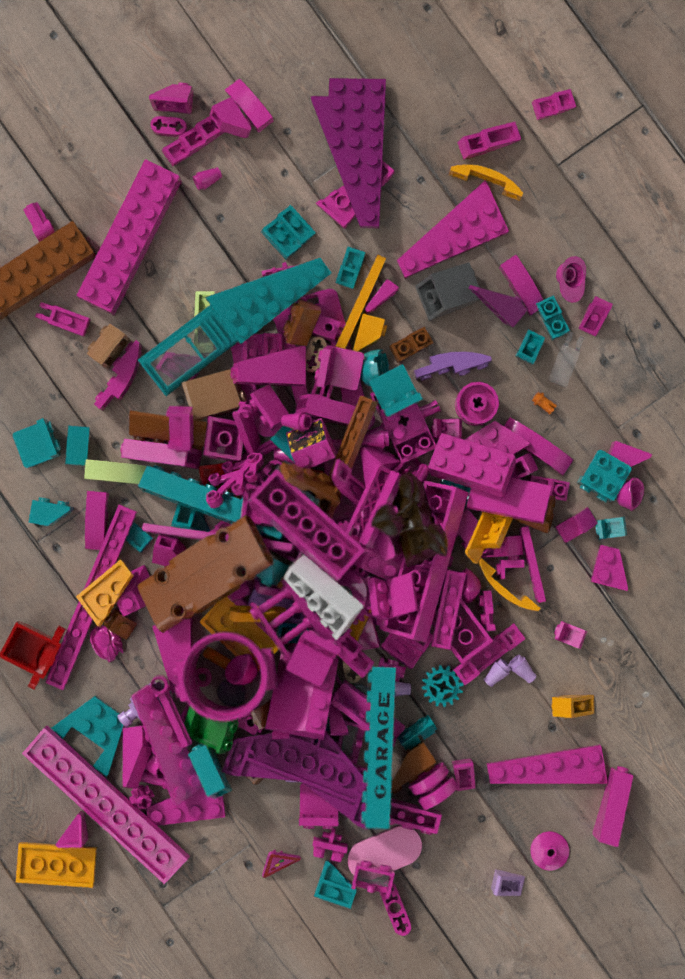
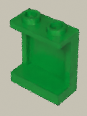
[184,705,239,754]

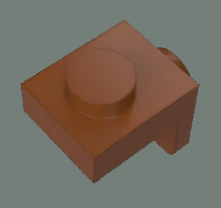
[103,608,137,640]

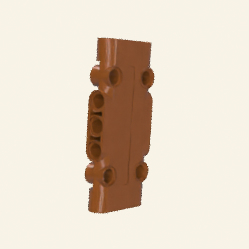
[138,515,274,633]

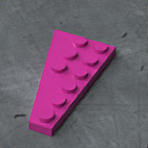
[397,180,509,279]

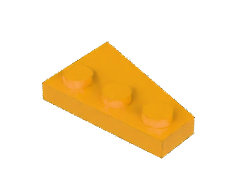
[76,559,134,627]

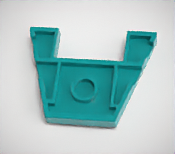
[51,695,124,777]

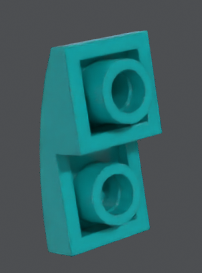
[536,295,570,340]

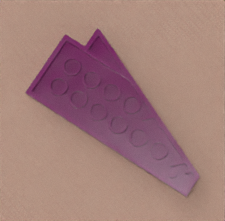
[311,78,386,228]

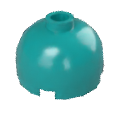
[361,349,390,387]

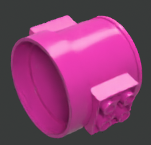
[173,632,278,721]

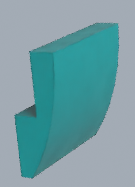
[261,205,316,260]

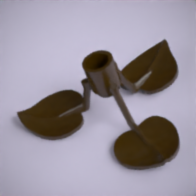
[370,472,448,557]

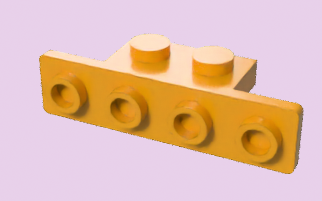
[465,512,513,563]

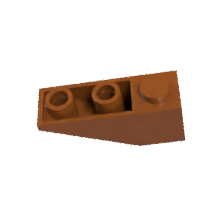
[391,740,436,794]

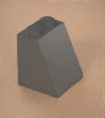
[415,262,481,321]

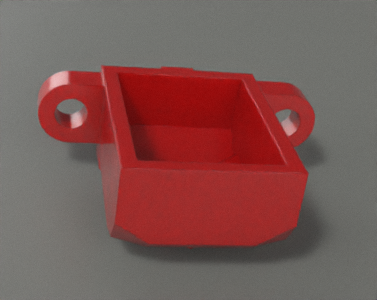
[0,621,66,690]

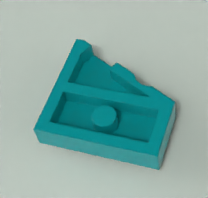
[314,859,357,909]

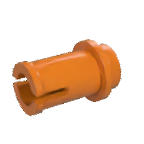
[531,391,557,415]

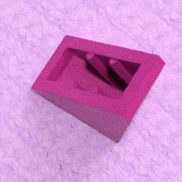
[452,758,476,791]

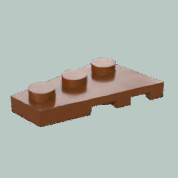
[279,462,341,507]

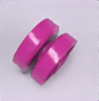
[455,382,499,426]
[408,762,459,810]

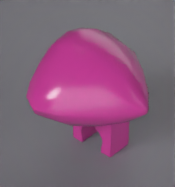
[461,568,481,604]

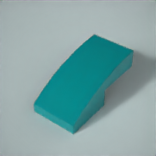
[335,246,366,289]

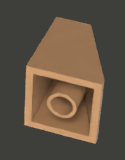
[182,369,247,421]

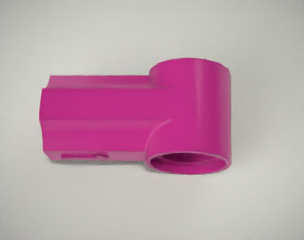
[23,202,56,242]

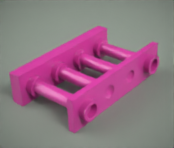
[249,579,325,666]

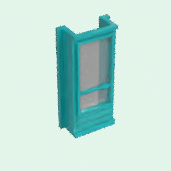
[138,305,238,397]

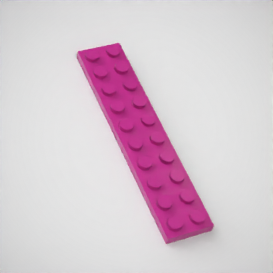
[22,725,190,884]

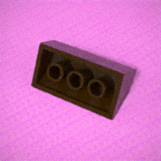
[392,481,437,567]

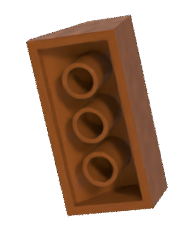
[129,410,207,450]

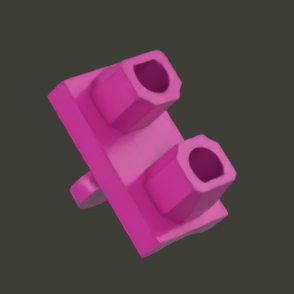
[312,828,348,862]

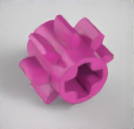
[129,785,155,809]

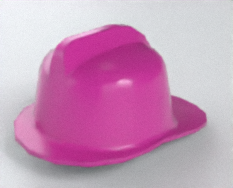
[556,256,586,303]

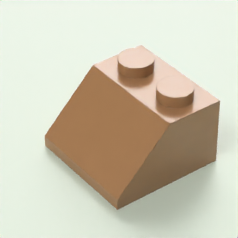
[87,324,131,370]

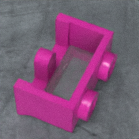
[336,719,365,765]
[351,860,395,897]

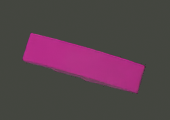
[162,116,225,166]
[311,612,374,678]

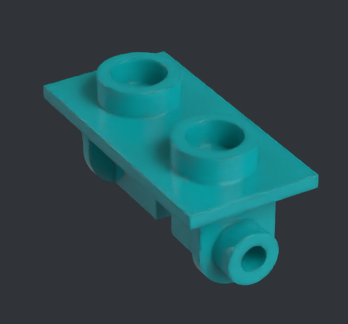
[397,715,437,750]

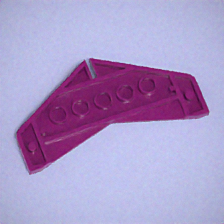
[222,730,368,830]

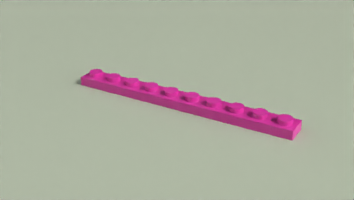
[45,505,137,690]

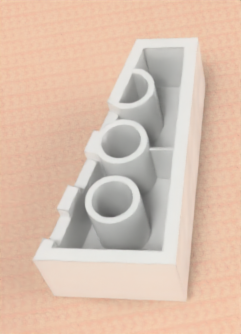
[284,555,364,640]

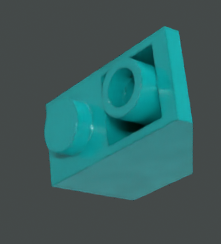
[28,497,74,526]

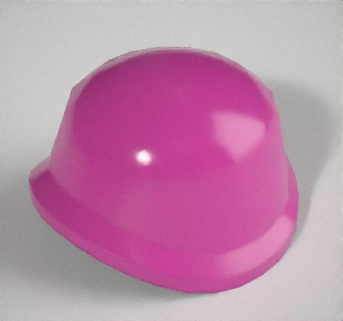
[616,478,644,512]
[225,654,258,685]

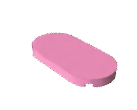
[348,825,422,880]

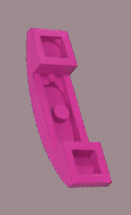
[504,417,573,476]
[332,459,376,510]
[453,623,525,685]

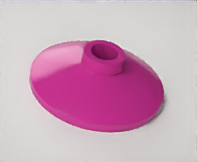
[530,831,569,871]

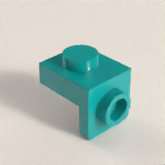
[596,517,628,539]

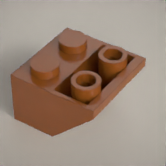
[283,299,321,346]

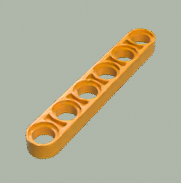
[335,255,386,349]

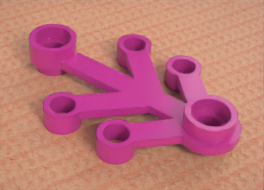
[206,453,264,508]

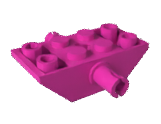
[366,392,441,464]

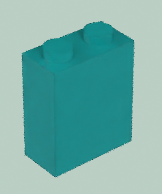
[188,744,232,799]

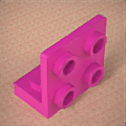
[368,573,418,621]

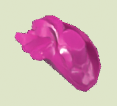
[90,625,124,663]

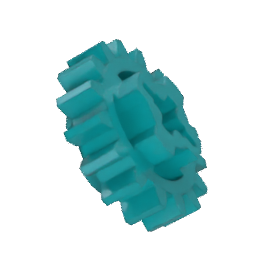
[421,665,464,707]

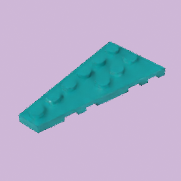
[204,257,332,344]

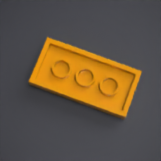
[200,597,279,672]
[16,842,97,888]

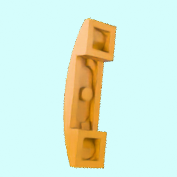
[449,164,523,201]
[478,558,541,611]

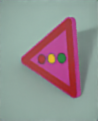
[262,849,301,878]

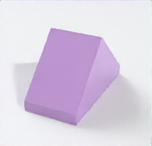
[491,869,525,896]

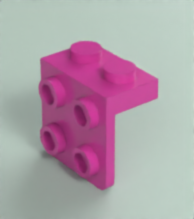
[315,345,364,390]
[286,630,341,686]
[299,783,338,829]

